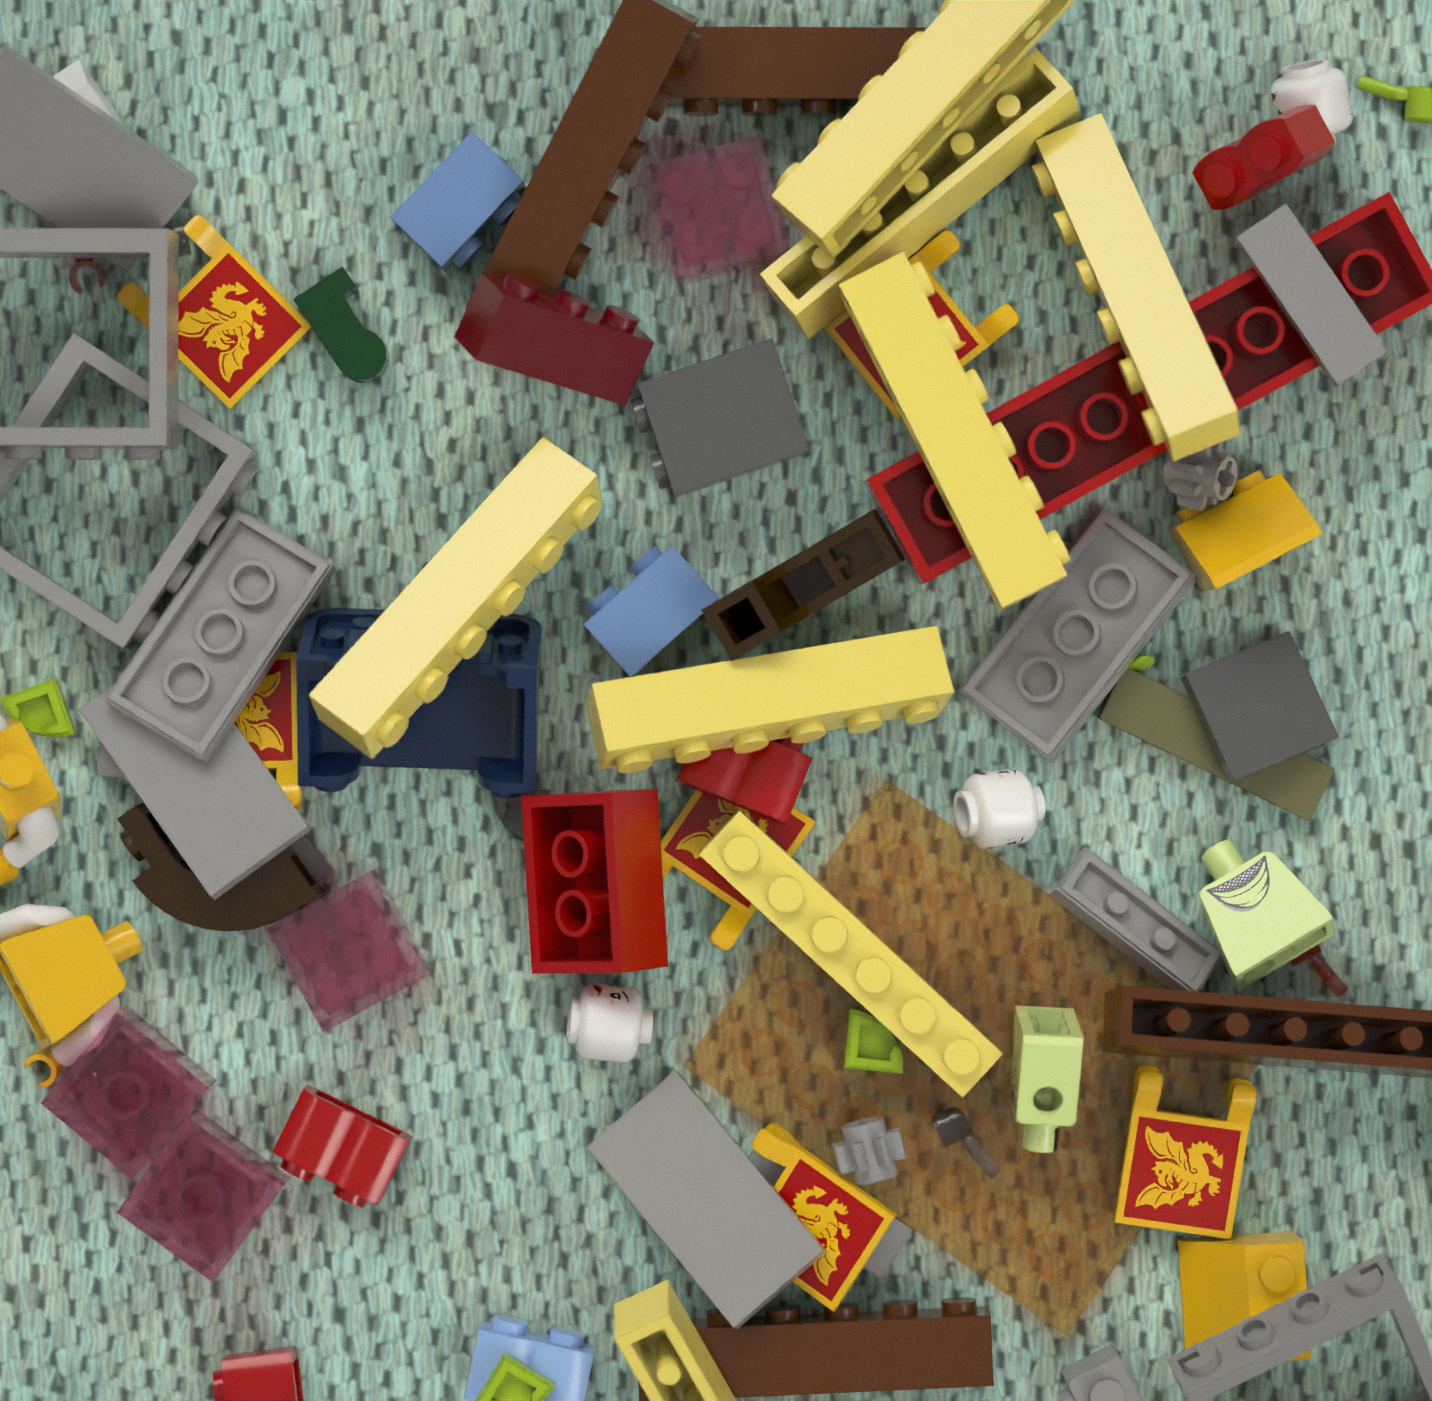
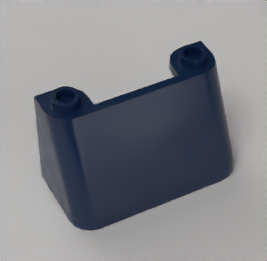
[296,608,541,798]

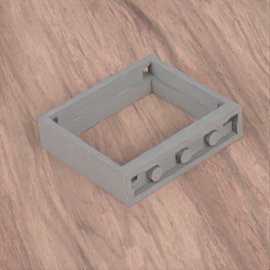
[0,228,179,460]
[0,333,259,649]
[1167,1253,1432,1401]

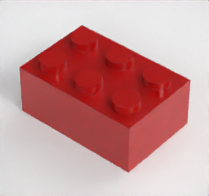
[521,788,668,974]

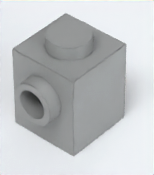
[1058,1344,1142,1401]

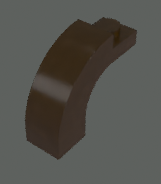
[702,508,905,662]
[117,802,324,931]

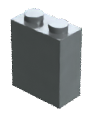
[630,338,810,498]

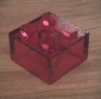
[645,135,791,287]
[266,868,432,1032]
[41,1006,217,1179]
[117,1108,290,1282]

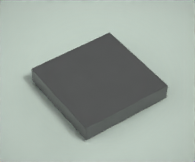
[1181,631,1339,785]

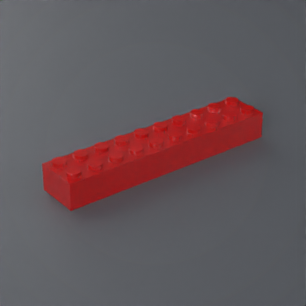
[864,192,1432,585]

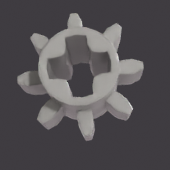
[1163,442,1237,511]
[832,1116,907,1186]

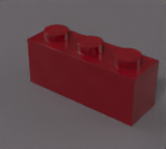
[454,273,654,406]

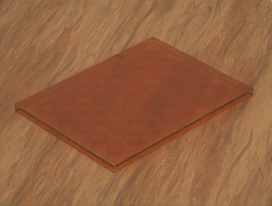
[683,779,1257,1336]

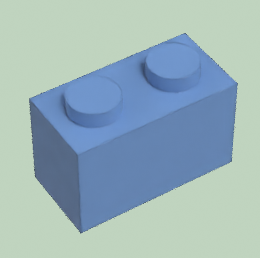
[390,131,526,272]
[584,545,719,677]

